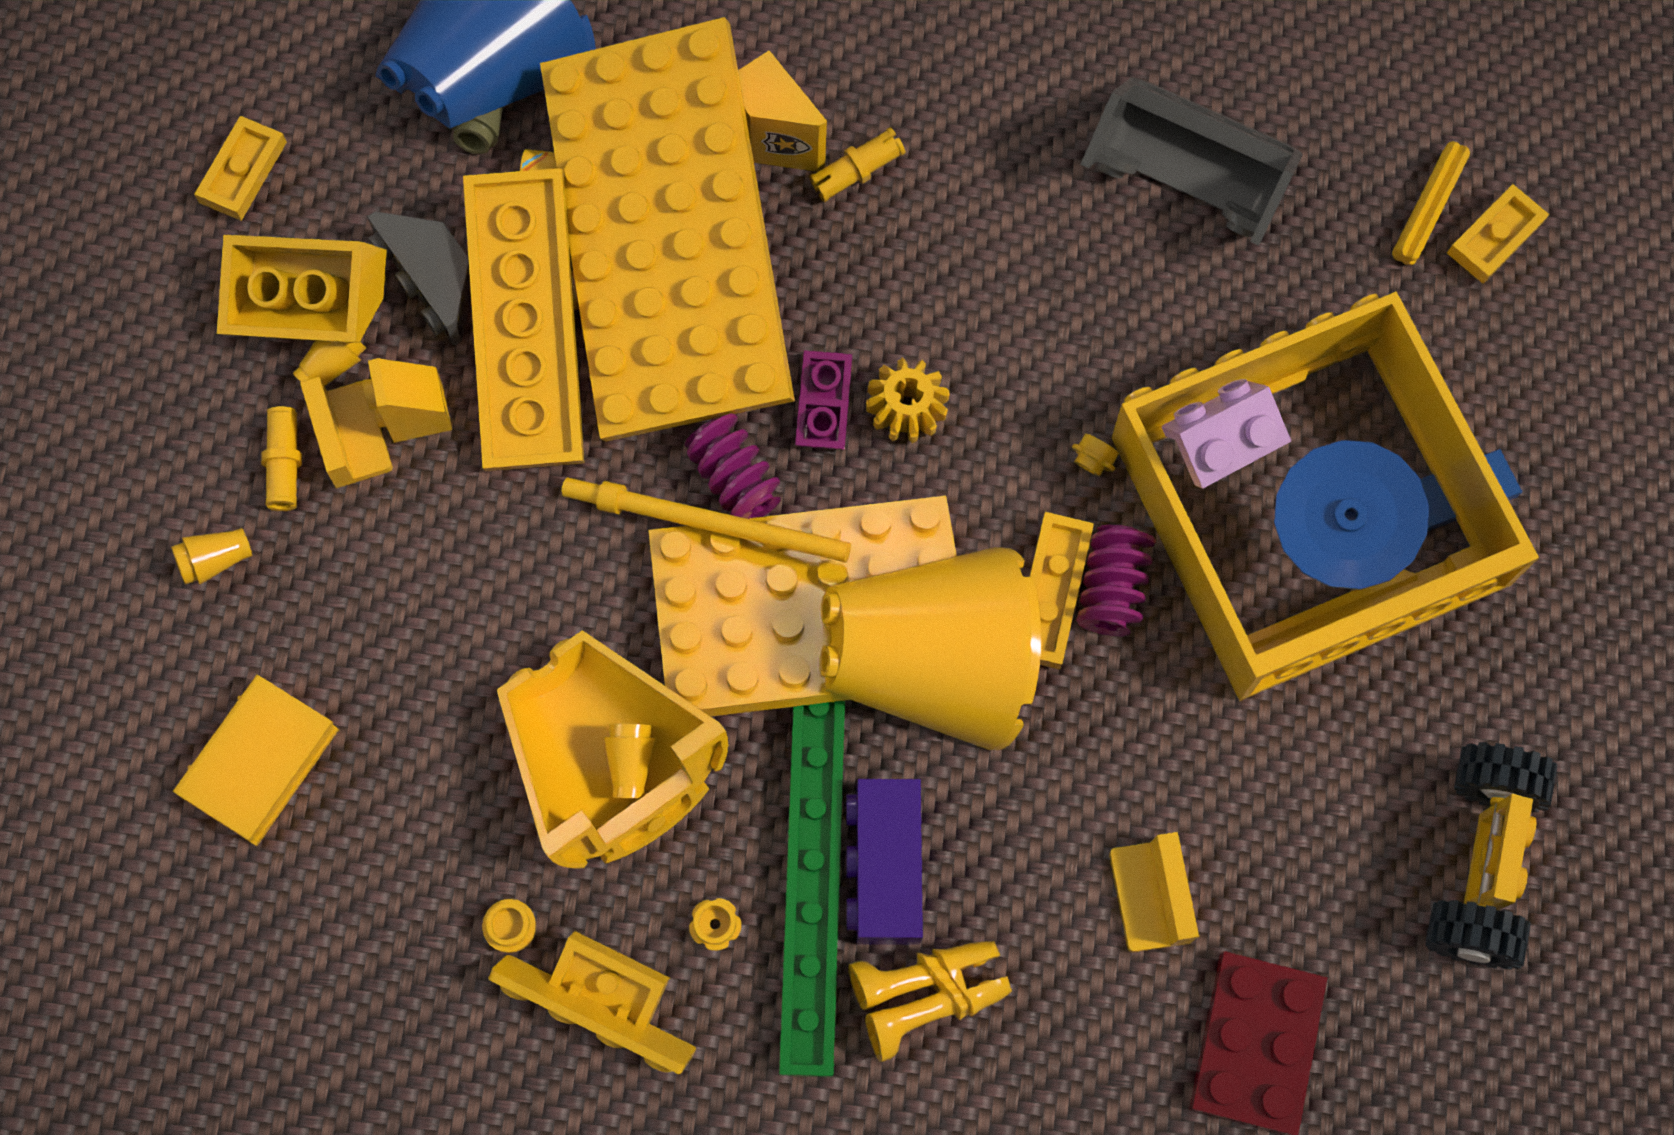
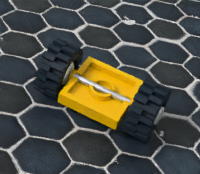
[1425,742,1558,970]

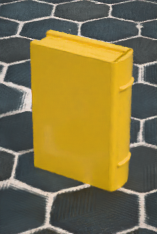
[173,674,339,846]

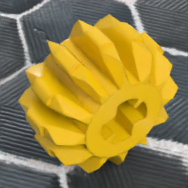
[866,357,950,444]

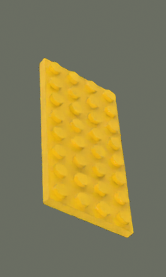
[540,17,795,442]

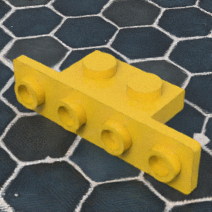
[488,931,696,1074]

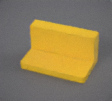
[300,377,393,488]
[1109,832,1199,953]

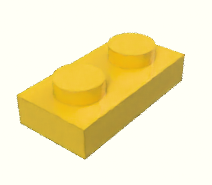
[194,116,287,221]
[1447,184,1550,284]

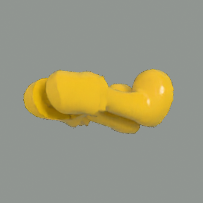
[848,941,1012,1062]

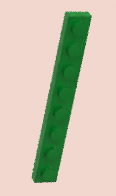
[779,700,845,1078]

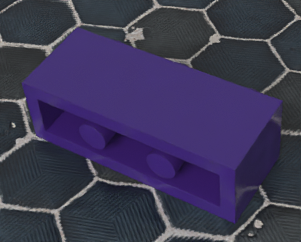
[846,779,923,945]

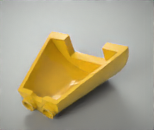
[819,547,1041,750]
[497,630,728,869]

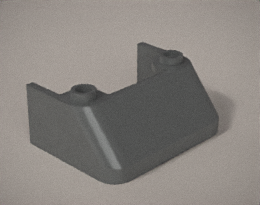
[1080,77,1303,245]

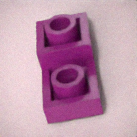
[795,350,853,450]

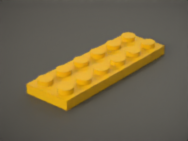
[463,168,585,471]

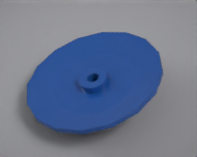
[1274,440,1429,590]

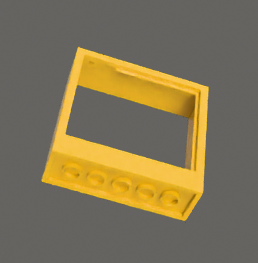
[1111,292,1539,701]

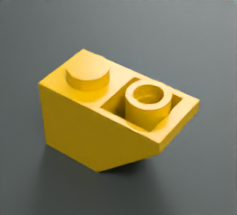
[363,358,452,443]

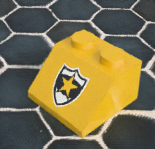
[738,51,827,172]

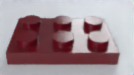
[1189,951,1328,1135]

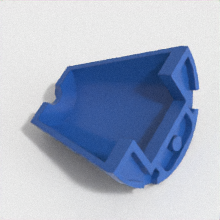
[376,0,596,128]

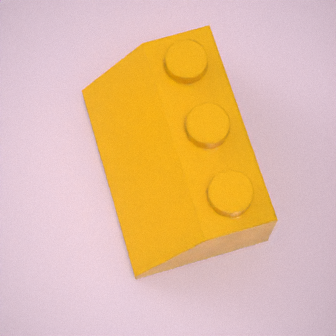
[217,235,387,343]

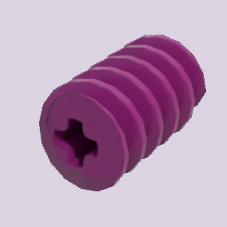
[684,413,781,519]
[1076,524,1156,637]

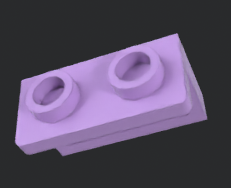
[1162,379,1291,488]

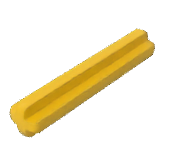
[1392,141,1470,266]

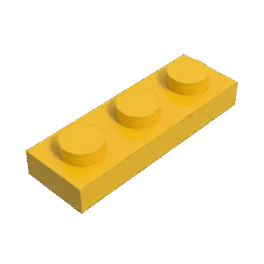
[1029,512,1094,670]

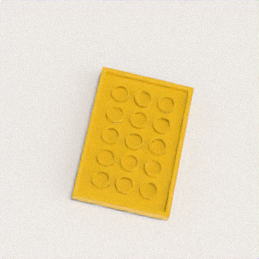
[648,496,957,717]

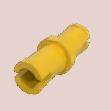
[809,127,906,203]
[261,406,302,511]

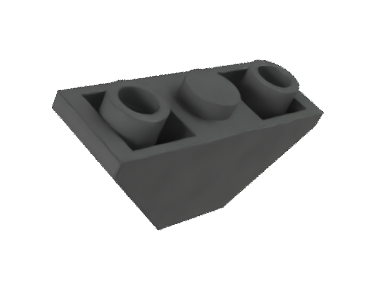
[367,211,471,347]

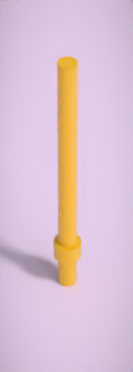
[562,477,851,563]

